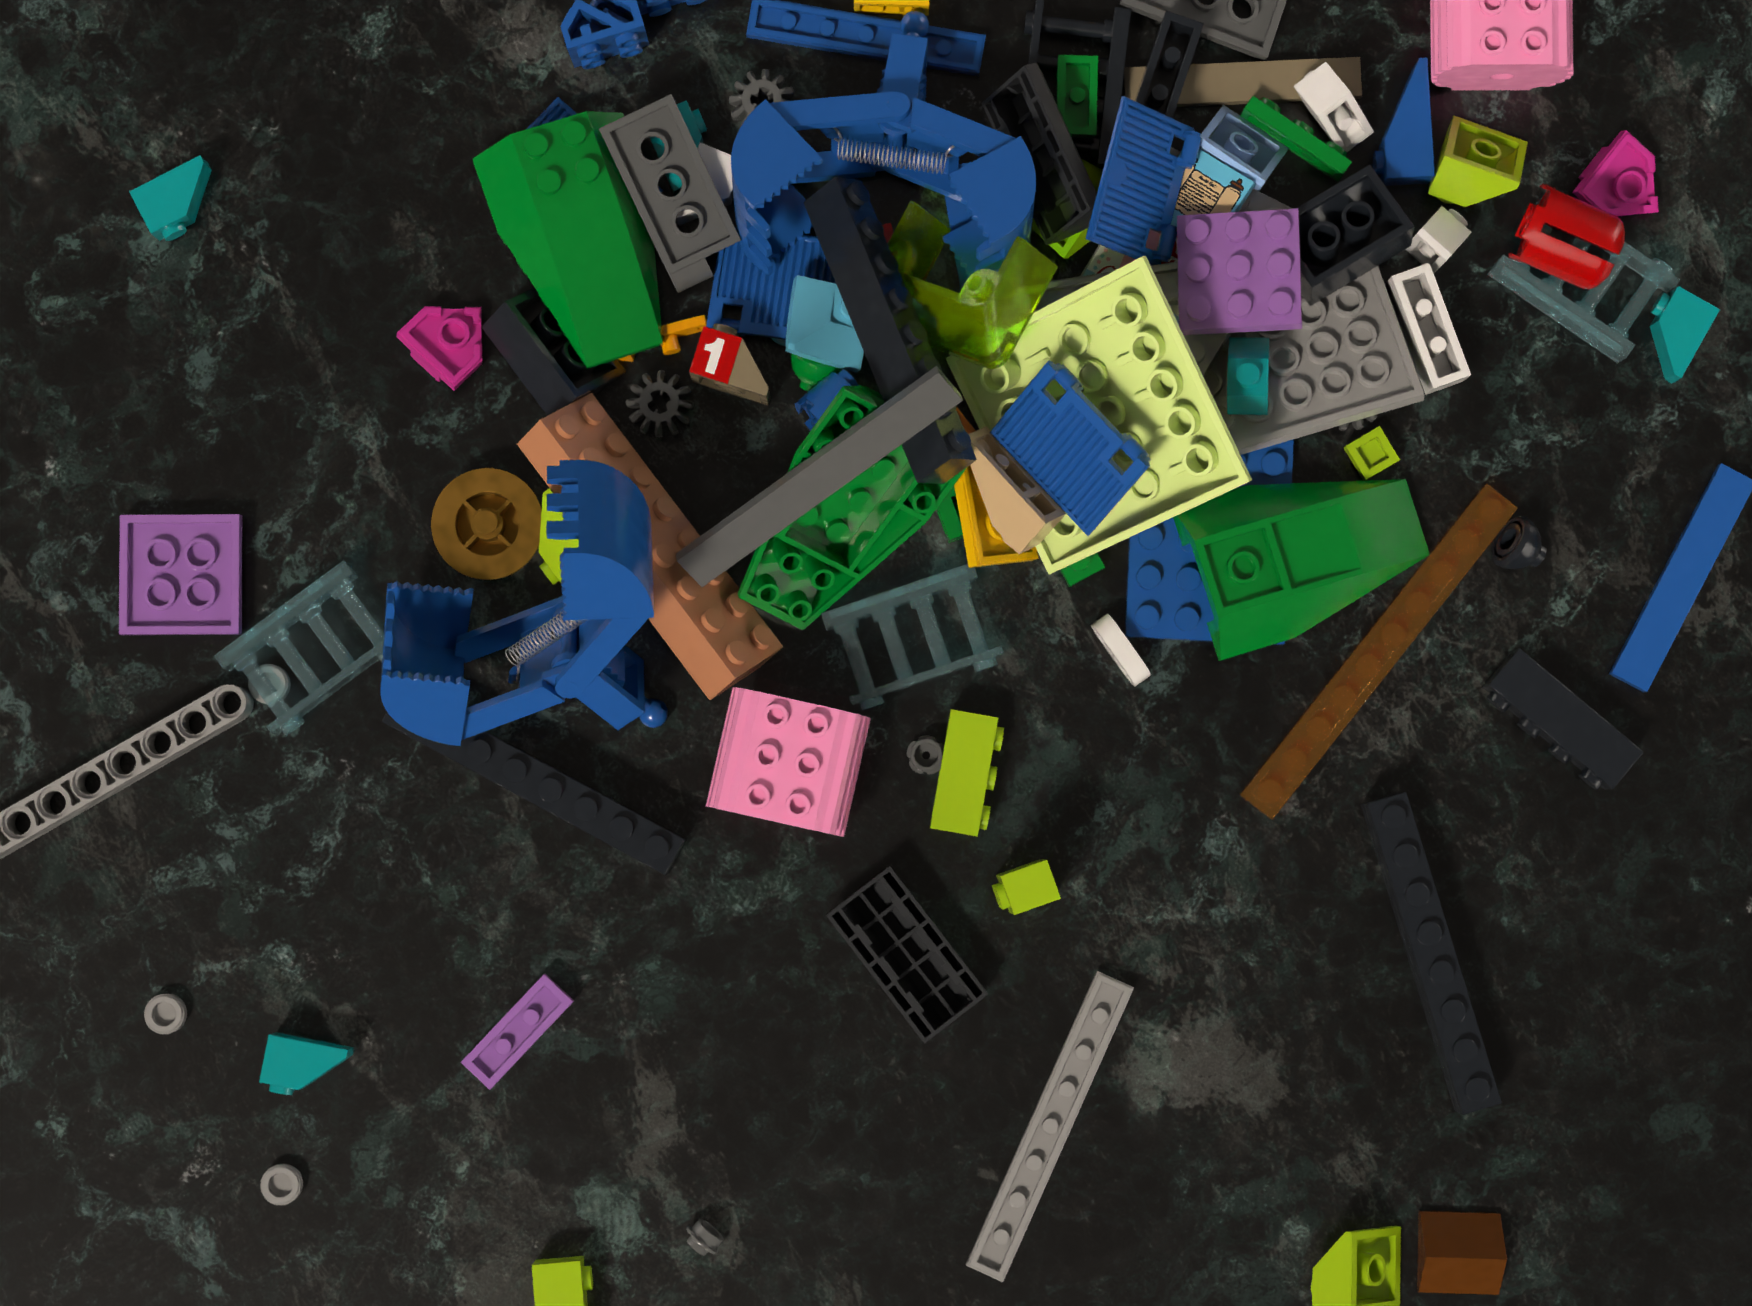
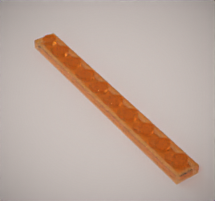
[1240,484,1518,820]

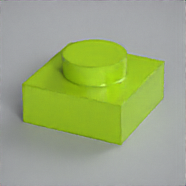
[1344,426,1400,481]

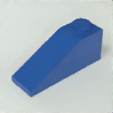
[1373,58,1435,186]

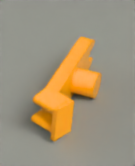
[617,315,707,362]

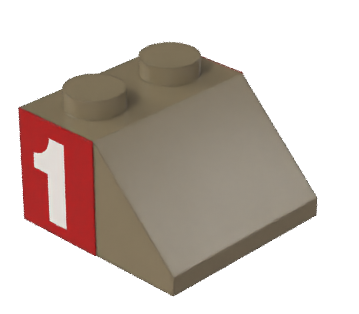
[689,323,771,406]

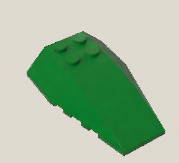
[472,111,663,369]

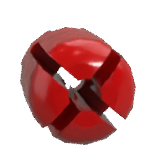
[1508,183,1625,289]

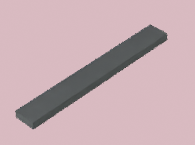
[676,366,963,587]

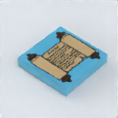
[1171,149,1256,231]

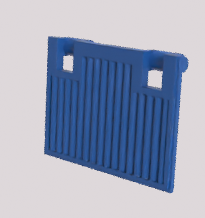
[1086,96,1202,266]
[706,227,836,340]
[990,360,1151,536]

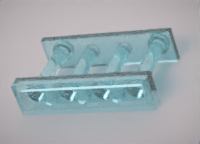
[1487,193,1680,363]
[214,560,384,736]
[821,564,1004,710]

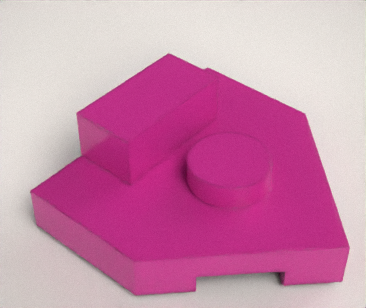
[1572,130,1659,216]
[396,306,482,391]

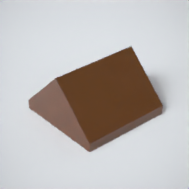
[1417,1210,1507,1295]

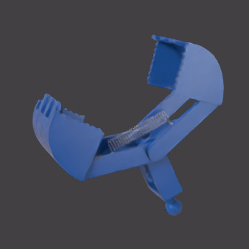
[731,11,1036,303]
[381,460,668,746]

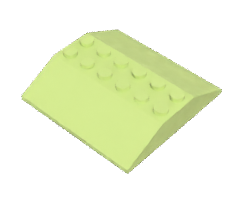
[946,255,1252,574]

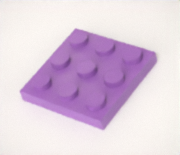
[1177,208,1302,335]
[119,514,242,635]

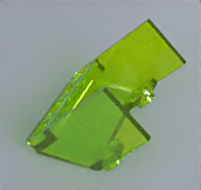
[888,201,1058,369]

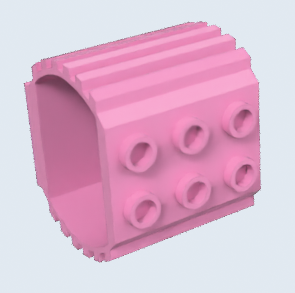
[1430,0,1574,90]
[706,687,871,837]

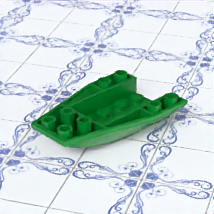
[738,386,967,630]
[1173,479,1430,661]

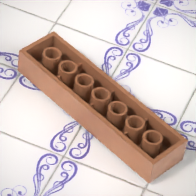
[517,393,783,700]

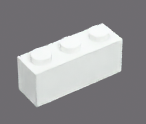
[1385,263,1471,395]

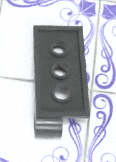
[1120,0,1287,61]
[599,94,741,293]

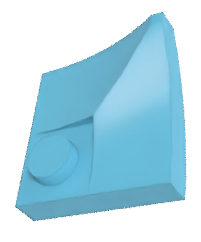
[785,275,864,373]

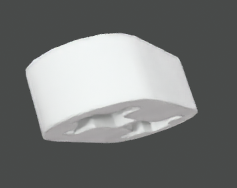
[1091,614,1151,687]

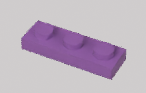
[461,973,574,1090]

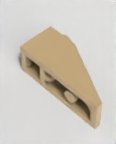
[968,426,1066,554]

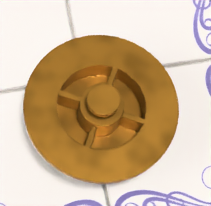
[431,468,542,580]

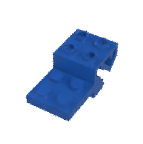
[560,0,706,69]

